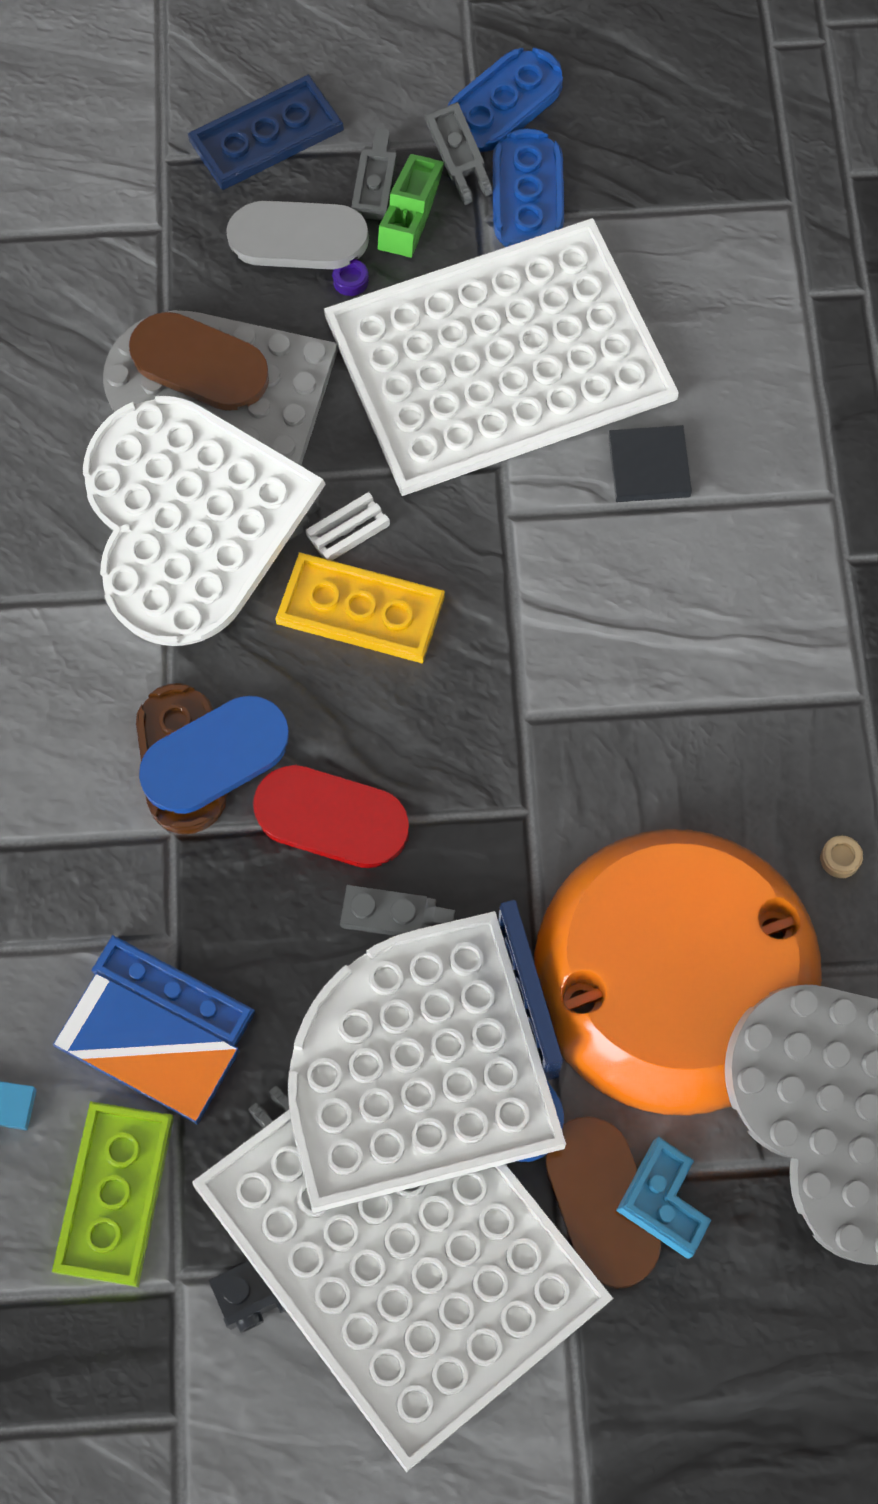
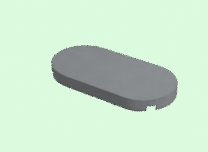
[226,201,369,269]

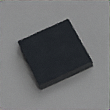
[608,425,692,502]

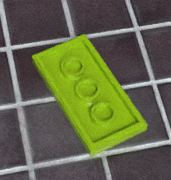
[52,1101,174,1287]

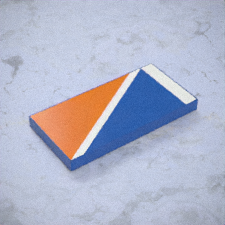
[53,973,240,1125]

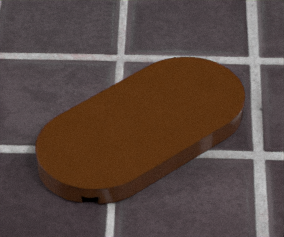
[129,312,269,411]
[136,683,227,834]
[546,1117,661,1288]

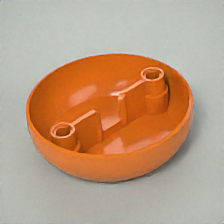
[534,829,822,1115]

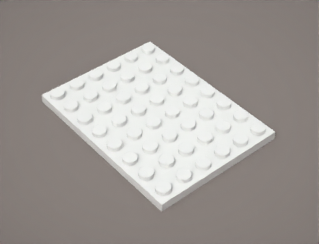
[324,218,679,496]
[192,1110,613,1473]

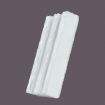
[306,492,390,561]

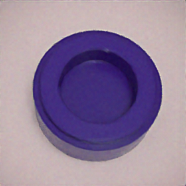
[332,259,369,296]

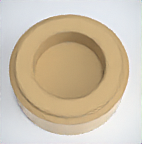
[820,836,863,878]

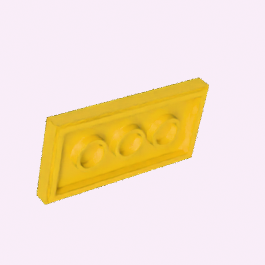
[276,552,445,664]

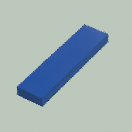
[92,935,255,1047]

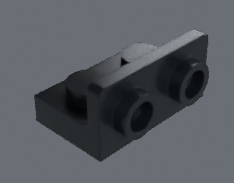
[208,1261,286,1333]

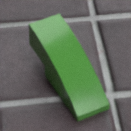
[378,154,444,258]

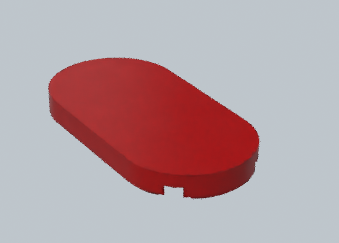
[253,765,409,868]

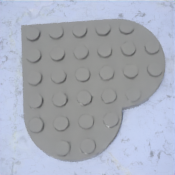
[103,310,338,466]
[725,985,878,1265]

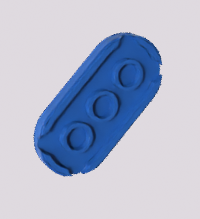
[448,48,563,152]
[493,128,564,247]
[139,696,289,814]

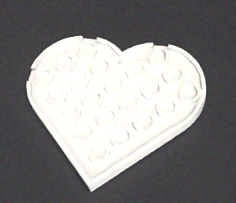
[83,396,326,646]

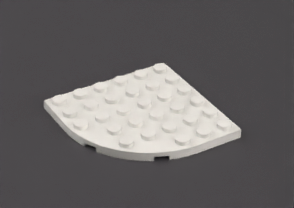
[288,911,566,1213]

